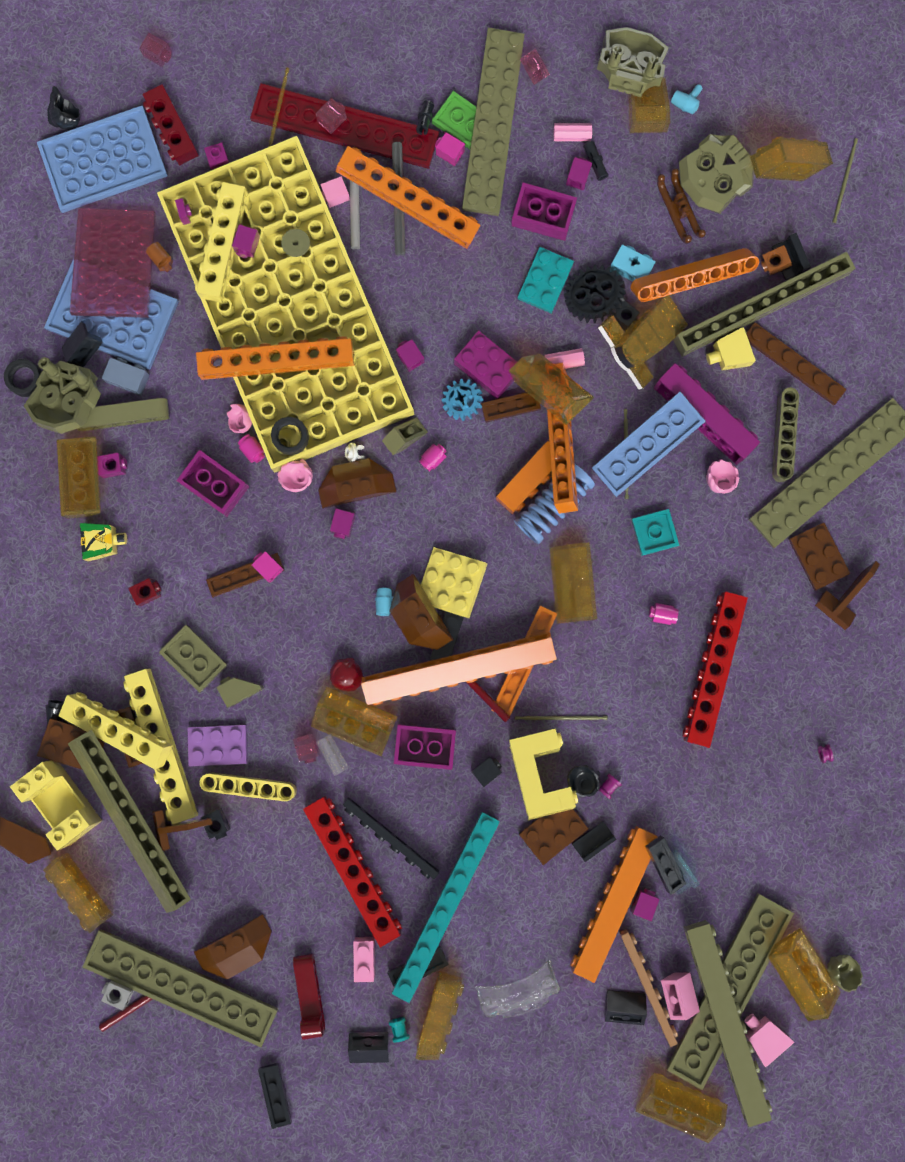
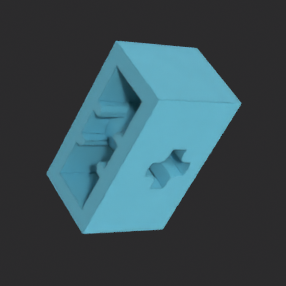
[611,245,656,282]

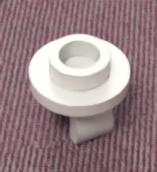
[345,443,365,462]

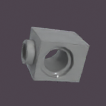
[101,981,134,1011]

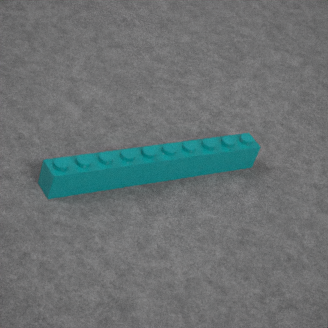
[392,811,500,1003]

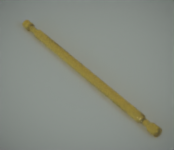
[269,68,289,147]

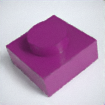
[175,198,192,225]

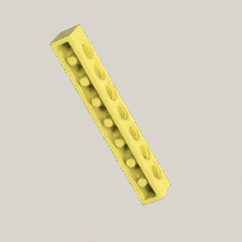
[123,669,198,825]

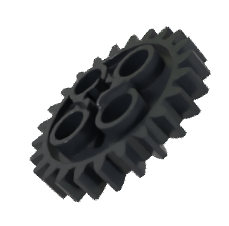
[564,264,626,323]

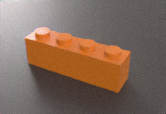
[496,441,552,514]

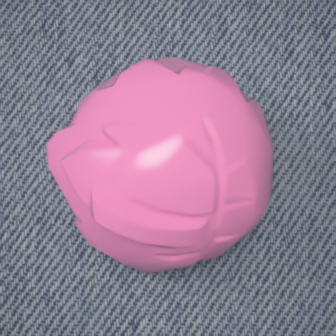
[278,459,313,492]
[706,459,740,494]

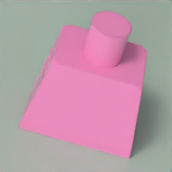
[744,1014,794,1067]

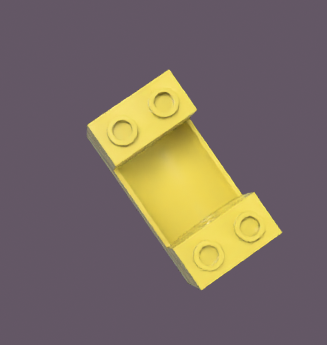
[509,729,578,820]
[10,760,102,851]

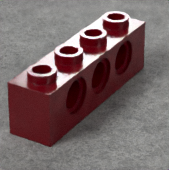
[142,84,199,166]

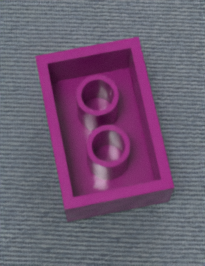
[511,183,577,241]
[454,330,523,399]
[176,450,249,517]
[394,724,456,770]

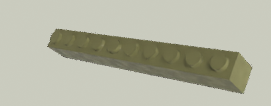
[673,252,856,357]
[68,730,191,913]
[683,920,773,1127]

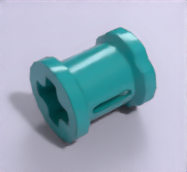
[388,1017,410,1043]

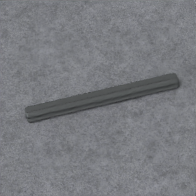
[392,142,405,255]

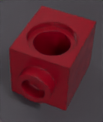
[128,578,162,606]

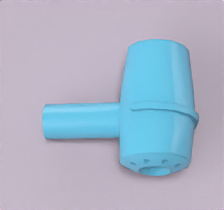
[671,85,702,114]
[375,587,394,616]

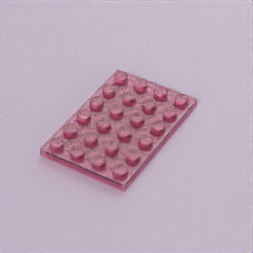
[70,208,156,318]

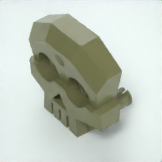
[597,27,669,97]
[679,134,757,214]
[23,357,101,434]

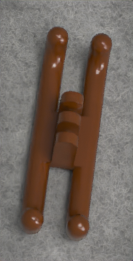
[657,168,706,244]

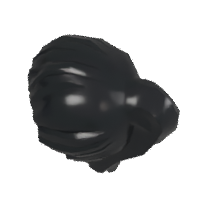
[47,86,80,129]

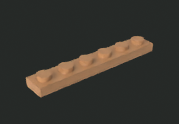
[619,929,678,1047]

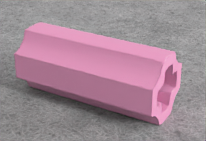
[554,123,592,141]
[544,348,585,369]

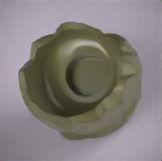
[827,955,863,992]

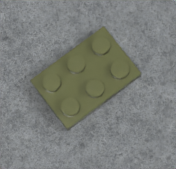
[159,625,228,693]

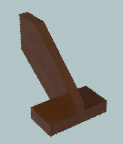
[815,561,880,630]
[152,810,212,851]
[0,817,51,864]

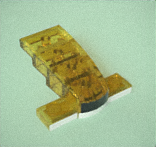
[598,295,688,389]

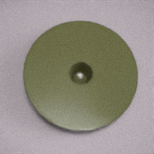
[281,229,310,257]

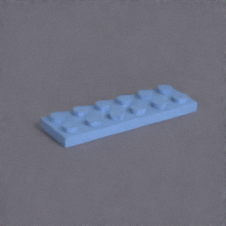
[592,391,706,497]

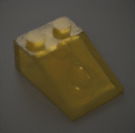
[628,78,670,133]

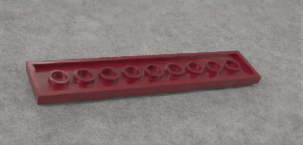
[250,83,439,169]

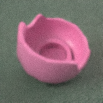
[226,404,252,433]

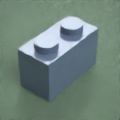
[101,357,150,396]

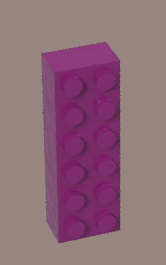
[653,363,760,465]

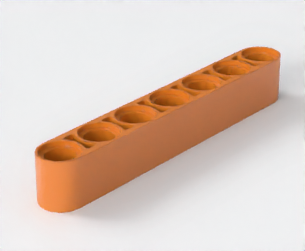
[630,248,759,302]

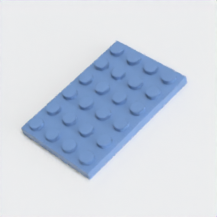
[37,105,168,213]
[44,259,179,370]

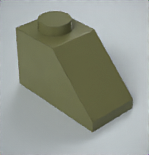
[382,418,428,455]
[216,676,264,708]

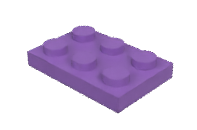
[188,725,248,766]

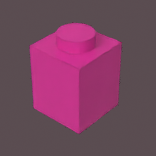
[435,132,465,166]
[252,551,284,583]

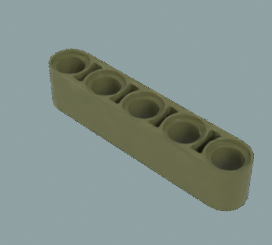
[772,387,799,483]
[77,398,169,431]

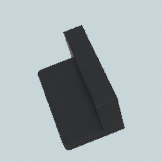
[772,232,811,280]
[62,322,103,368]
[571,821,617,862]
[605,990,647,1025]
[348,1032,389,1063]

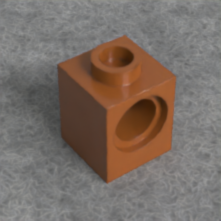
[761,245,792,276]

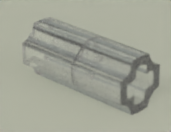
[316,734,349,776]

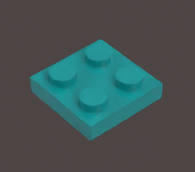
[631,509,680,556]

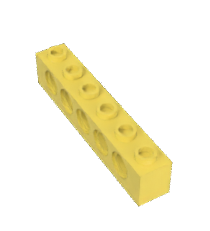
[195,182,248,303]
[59,692,173,769]

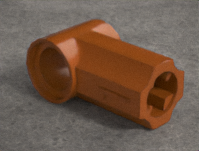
[146,242,173,272]

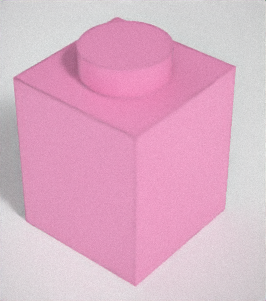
[320,176,350,208]

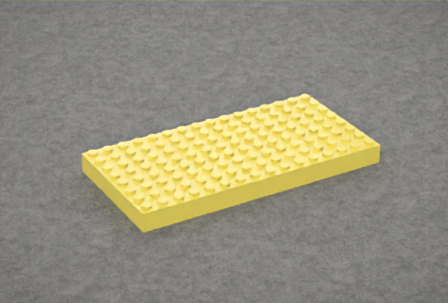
[157,136,414,473]

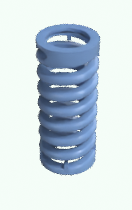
[514,464,595,544]

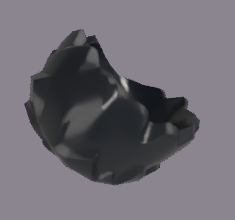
[567,765,601,797]

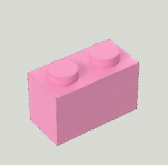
[353,937,375,982]
[661,973,700,1020]

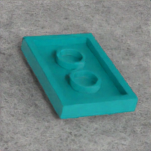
[517,247,574,314]

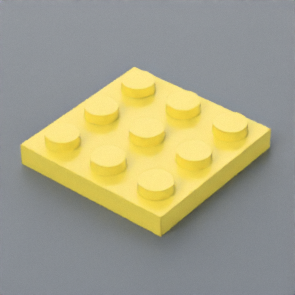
[421,547,487,618]

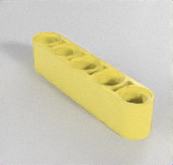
[200,773,297,801]

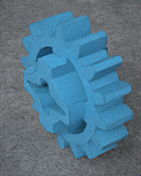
[442,379,484,421]

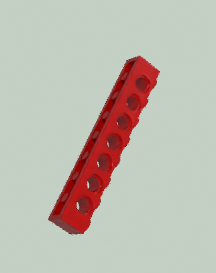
[682,591,748,748]
[303,796,402,948]

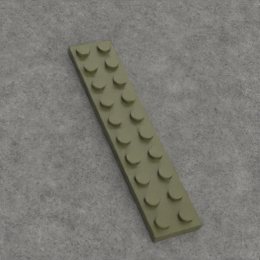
[462,28,525,216]
[748,398,905,548]
[666,893,794,1090]
[83,929,278,1047]

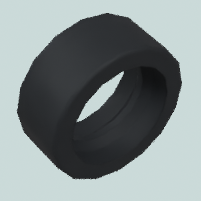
[4,359,42,397]
[271,416,309,455]

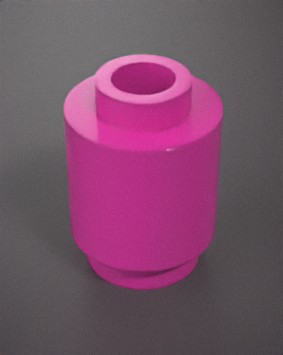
[238,434,265,463]
[419,444,447,472]
[649,603,678,625]

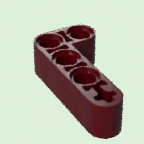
[293,954,325,1040]

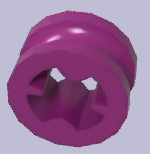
[818,744,834,763]

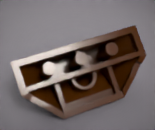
[318,458,396,509]
[389,574,454,650]
[194,914,272,979]

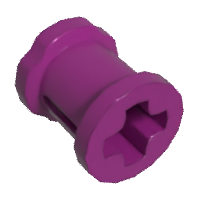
[599,774,622,799]

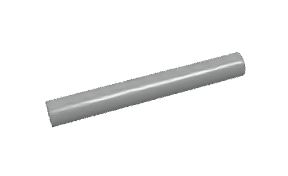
[350,180,360,249]

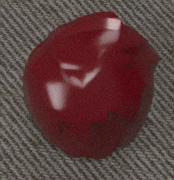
[330,658,364,691]

